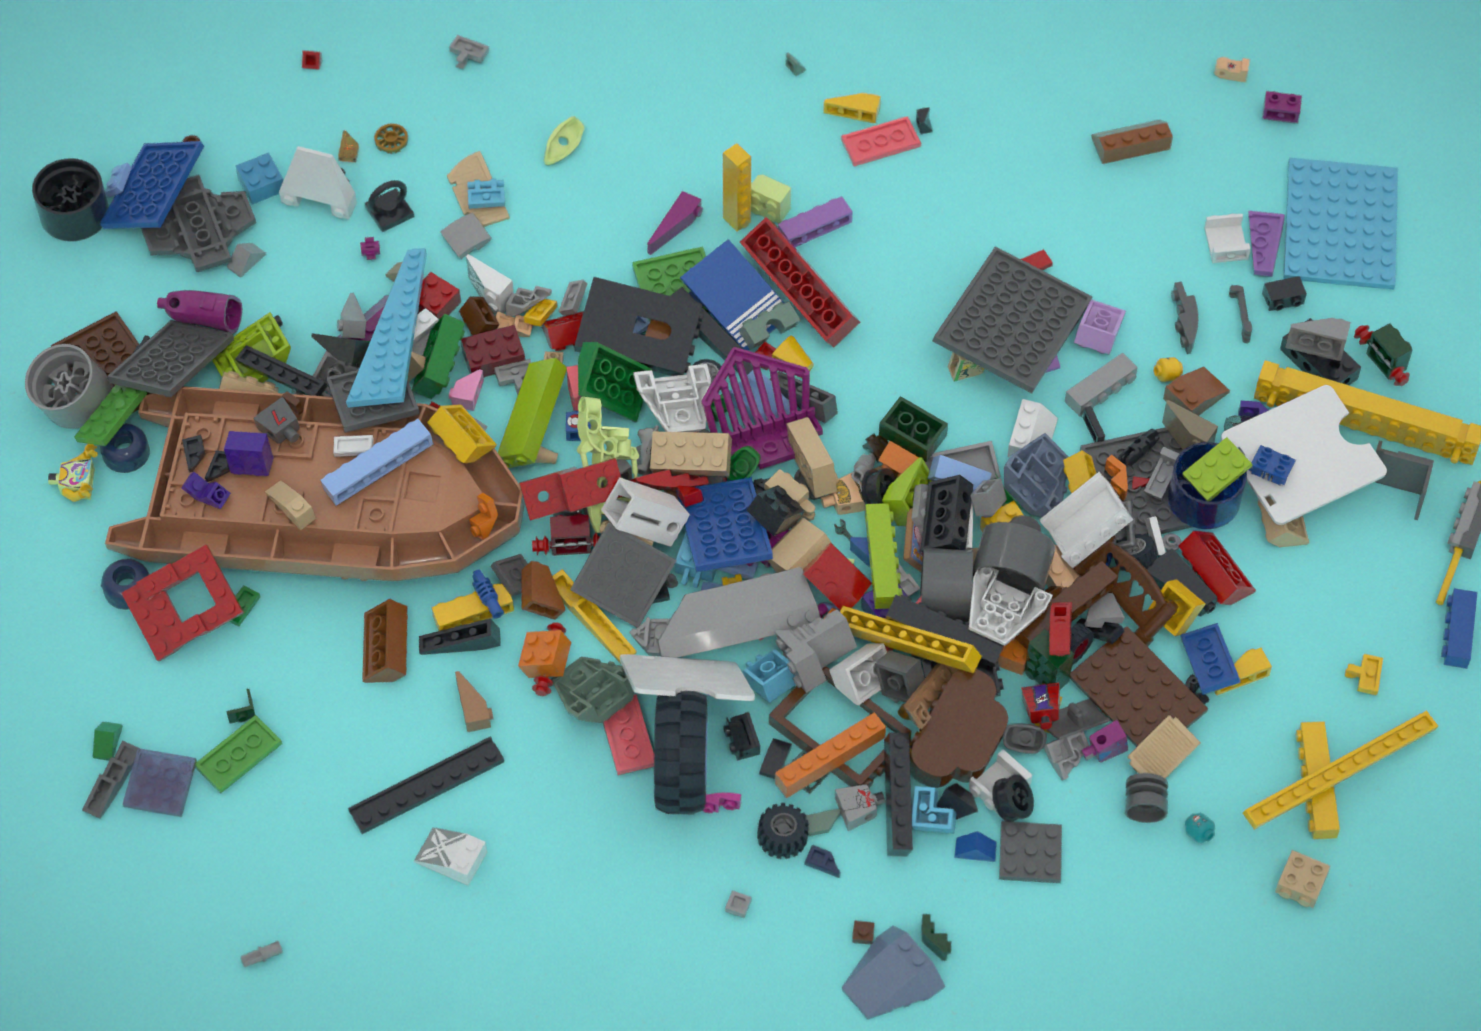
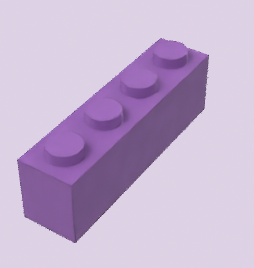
[778,196,852,247]

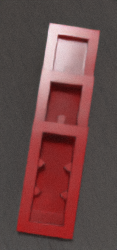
[629,469,709,490]

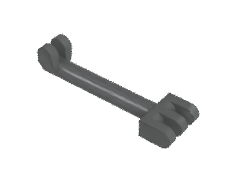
[1229,285,1252,343]

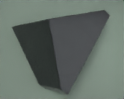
[937,783,978,820]

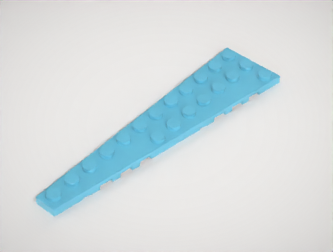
[346,248,427,408]

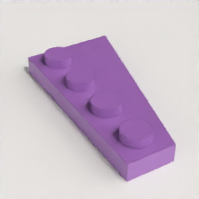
[1248,211,1285,277]

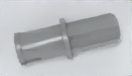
[241,941,283,967]

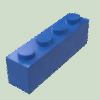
[1441,588,1477,669]

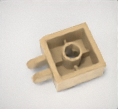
[765,469,816,521]

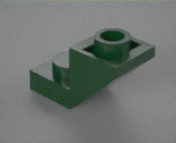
[921,914,951,961]

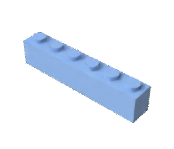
[321,419,433,506]

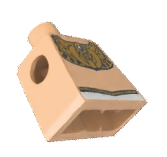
[821,473,866,515]

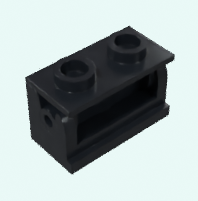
[1262,276,1307,311]
[723,712,760,761]

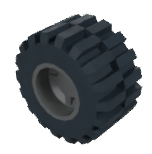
[757,803,809,859]

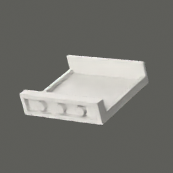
[1040,472,1133,568]

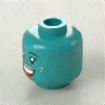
[1185,813,1215,843]

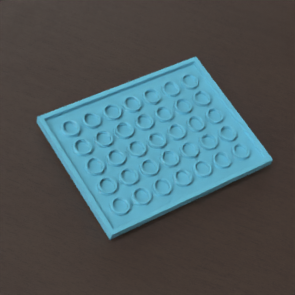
[1284,158,1398,290]

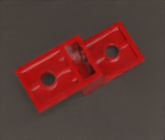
[519,458,623,520]

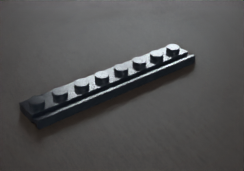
[348,736,504,834]

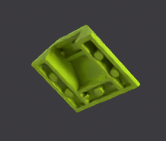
[212,312,291,383]

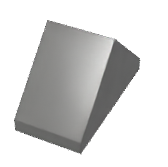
[227,243,266,278]

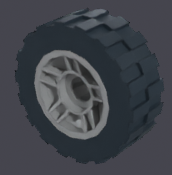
[1114,534,1157,572]

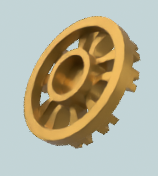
[374,123,408,154]

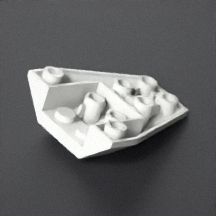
[969,567,1053,646]

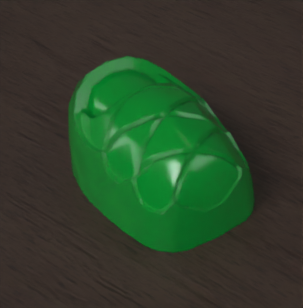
[727,446,761,481]

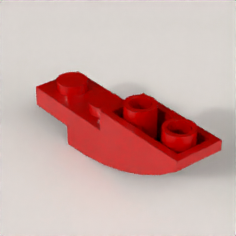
[1050,602,1072,656]

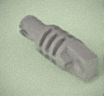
[852,453,876,482]

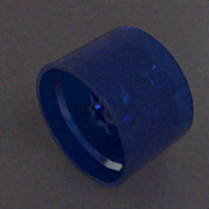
[1168,442,1247,529]

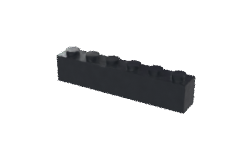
[886,595,1004,668]
[884,732,913,857]

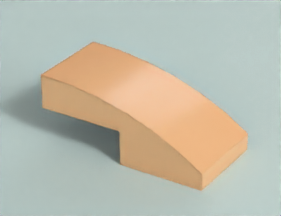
[495,311,533,337]

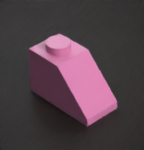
[449,370,484,411]

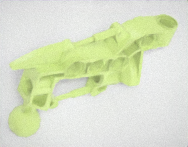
[577,397,639,533]

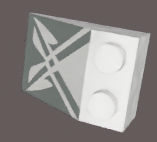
[466,254,514,314]
[414,827,487,886]

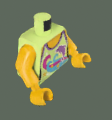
[48,444,98,502]

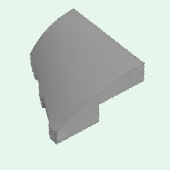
[1085,593,1125,628]
[1044,731,1089,780]

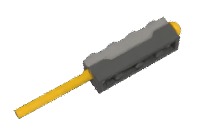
[1436,481,1481,605]

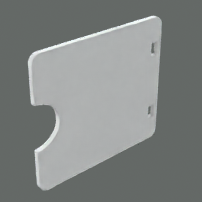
[1221,385,1387,525]
[620,654,755,701]

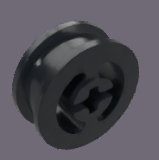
[861,468,896,505]
[992,775,1034,822]

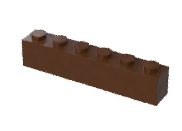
[1015,561,1118,650]

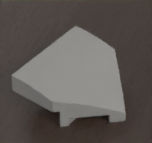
[629,617,670,656]

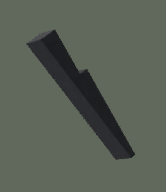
[670,287,753,375]

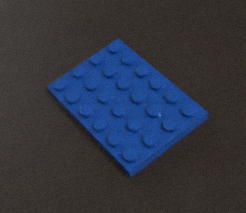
[100,141,204,229]
[676,477,773,572]

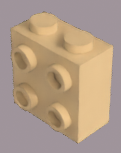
[1275,850,1330,908]

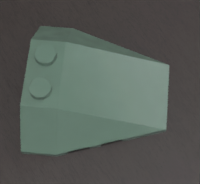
[551,656,634,723]

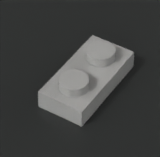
[558,280,587,316]

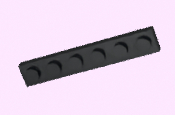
[235,345,328,396]

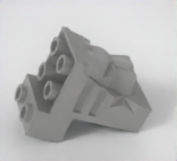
[775,609,857,693]

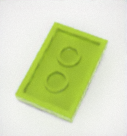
[1182,437,1252,502]

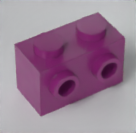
[1262,91,1302,123]

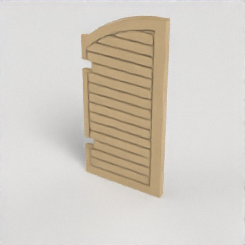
[447,151,510,227]

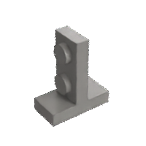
[1144,447,1182,501]

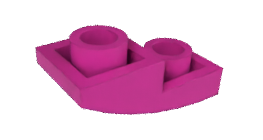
[702,793,741,813]

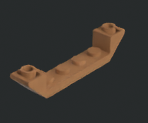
[903,663,959,729]

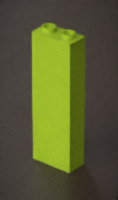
[498,358,567,468]

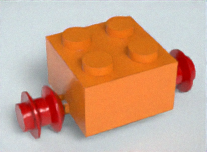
[518,622,571,696]

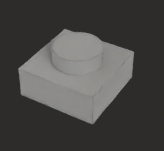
[725,891,752,918]

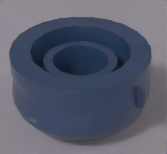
[100,424,150,473]
[100,559,149,610]

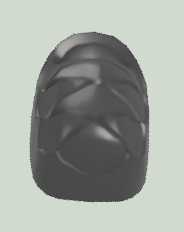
[1003,723,1047,754]

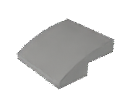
[440,213,492,259]

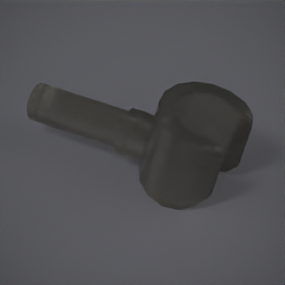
[834,519,852,541]

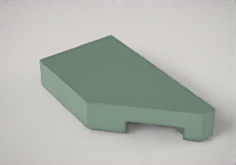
[806,808,841,836]

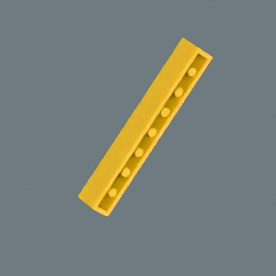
[840,606,982,673]

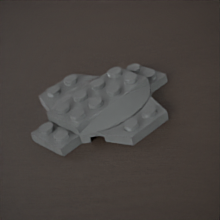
[141,175,256,272]

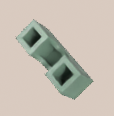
[739,302,800,350]

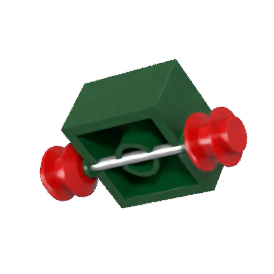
[1354,323,1413,386]

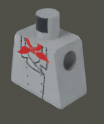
[835,785,885,831]

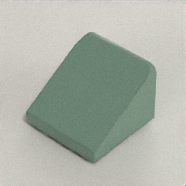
[786,52,806,76]

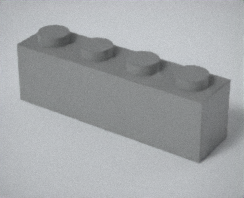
[1065,353,1138,417]

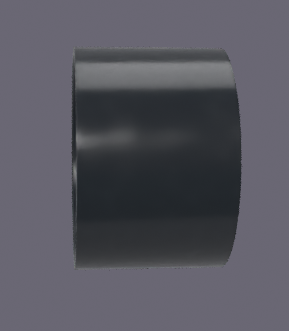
[32,158,109,241]

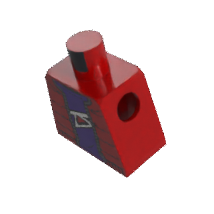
[1021,683,1060,730]

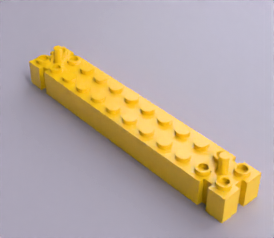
[1254,360,1481,465]

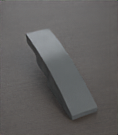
[82,740,142,818]

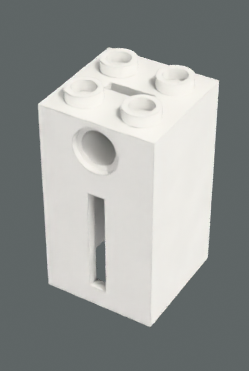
[601,477,690,547]

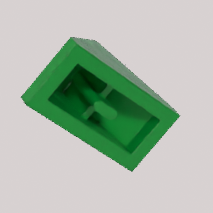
[93,722,123,761]

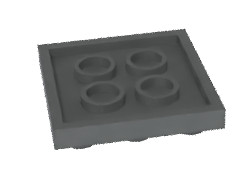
[999,821,1062,883]

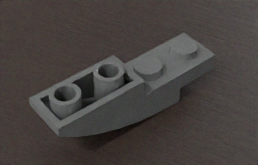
[1171,281,1198,354]

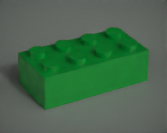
[412,314,465,399]

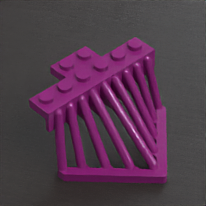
[701,347,823,469]

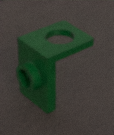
[226,689,255,723]

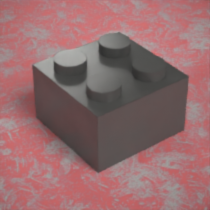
[875,650,924,703]

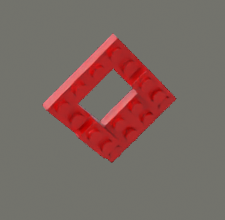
[121,545,244,661]

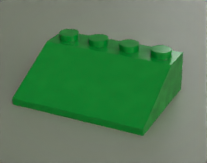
[578,342,653,422]

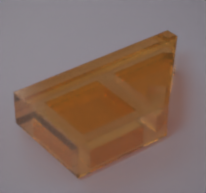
[338,130,359,162]

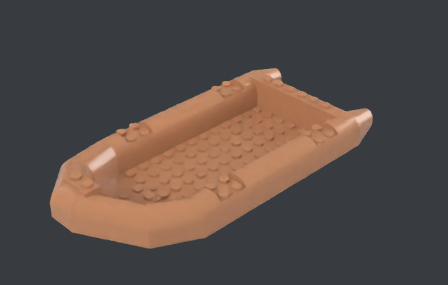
[105,386,525,581]

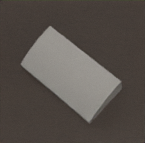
[924,441,1001,480]

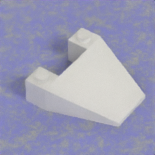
[279,146,357,219]

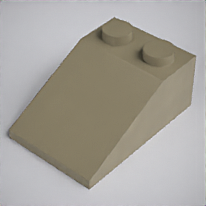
[1162,400,1218,460]

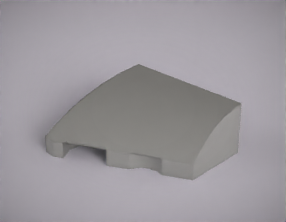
[506,286,552,316]

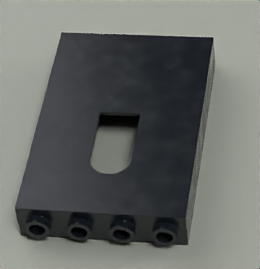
[574,277,705,376]

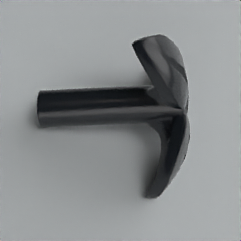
[1185,674,1209,704]

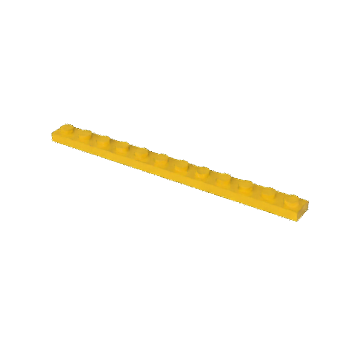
[1242,710,1438,830]

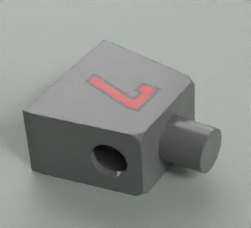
[253,397,300,443]

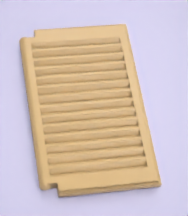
[1127,715,1201,778]

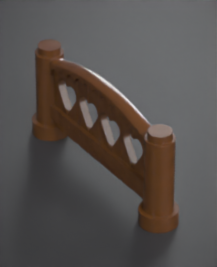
[1073,536,1179,646]

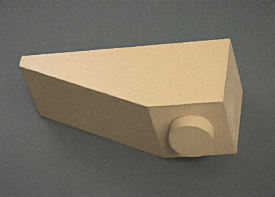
[265,480,316,530]

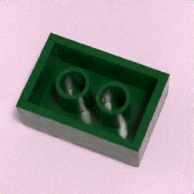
[879,396,948,462]
[1024,629,1074,690]

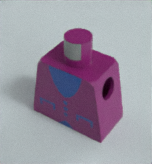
[1081,720,1128,762]

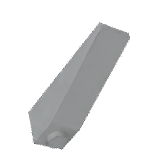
[337,293,366,338]

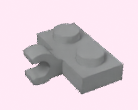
[449,35,489,69]
[494,359,531,395]

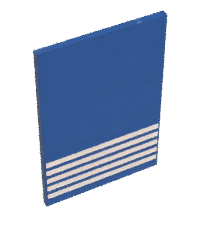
[680,239,785,351]

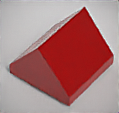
[302,50,322,69]

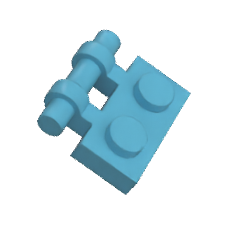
[467,178,505,209]

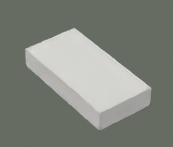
[333,435,374,457]
[1145,516,1166,556]

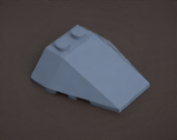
[1004,433,1068,517]
[841,926,945,1019]

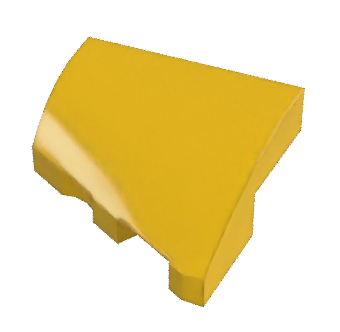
[772,335,814,378]

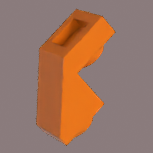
[1105,454,1128,501]
[469,493,498,540]

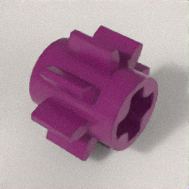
[360,237,380,260]

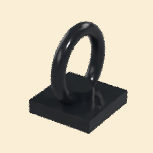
[364,180,414,232]

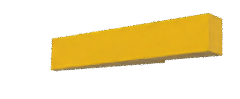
[553,569,637,664]

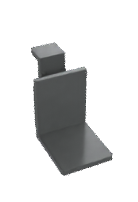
[1375,440,1434,520]

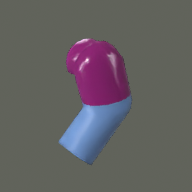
[817,602,839,618]

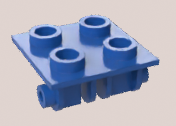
[1249,445,1296,486]

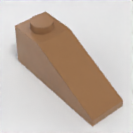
[455,671,493,732]

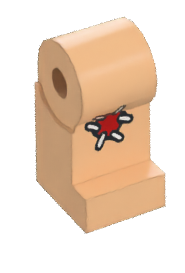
[1214,57,1250,82]

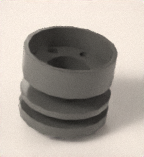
[1125,773,1168,823]

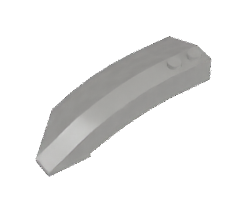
[657,567,820,658]

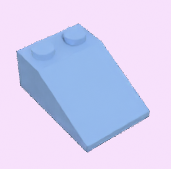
[730,370,790,422]

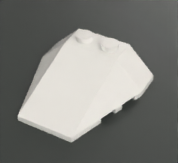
[633,364,711,432]

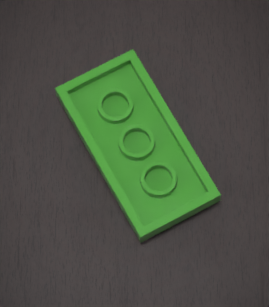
[74,385,147,446]
[194,715,282,793]

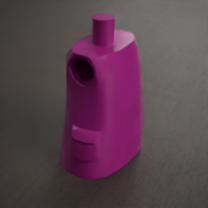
[157,290,243,333]

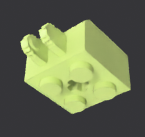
[751,174,791,224]

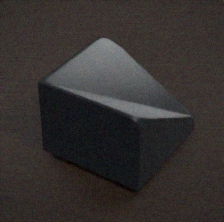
[916,107,933,134]

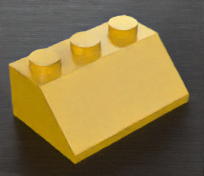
[427,405,497,463]

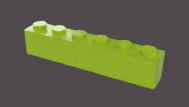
[865,503,902,609]

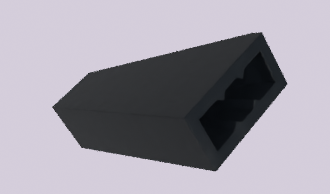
[1146,548,1218,617]

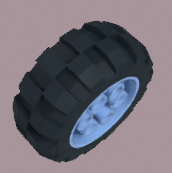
[654,691,707,815]

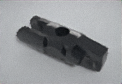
[1118,429,1160,466]

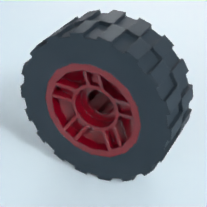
[1070,623,1094,666]

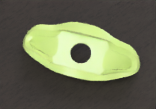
[544,116,585,165]

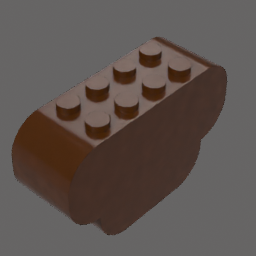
[910,669,1008,788]

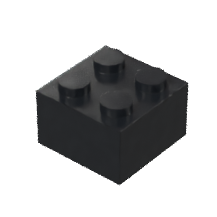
[746,485,805,536]

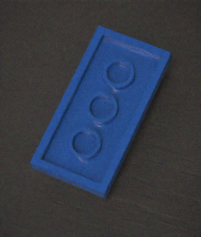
[1180,623,1241,695]

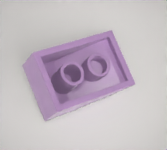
[1074,300,1126,354]

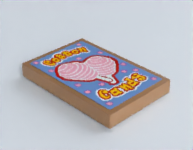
[903,508,923,572]

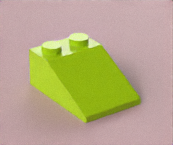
[882,457,932,526]

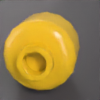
[1153,357,1183,382]

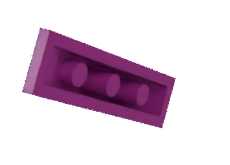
[647,191,703,255]

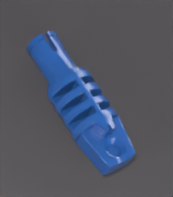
[472,569,504,619]

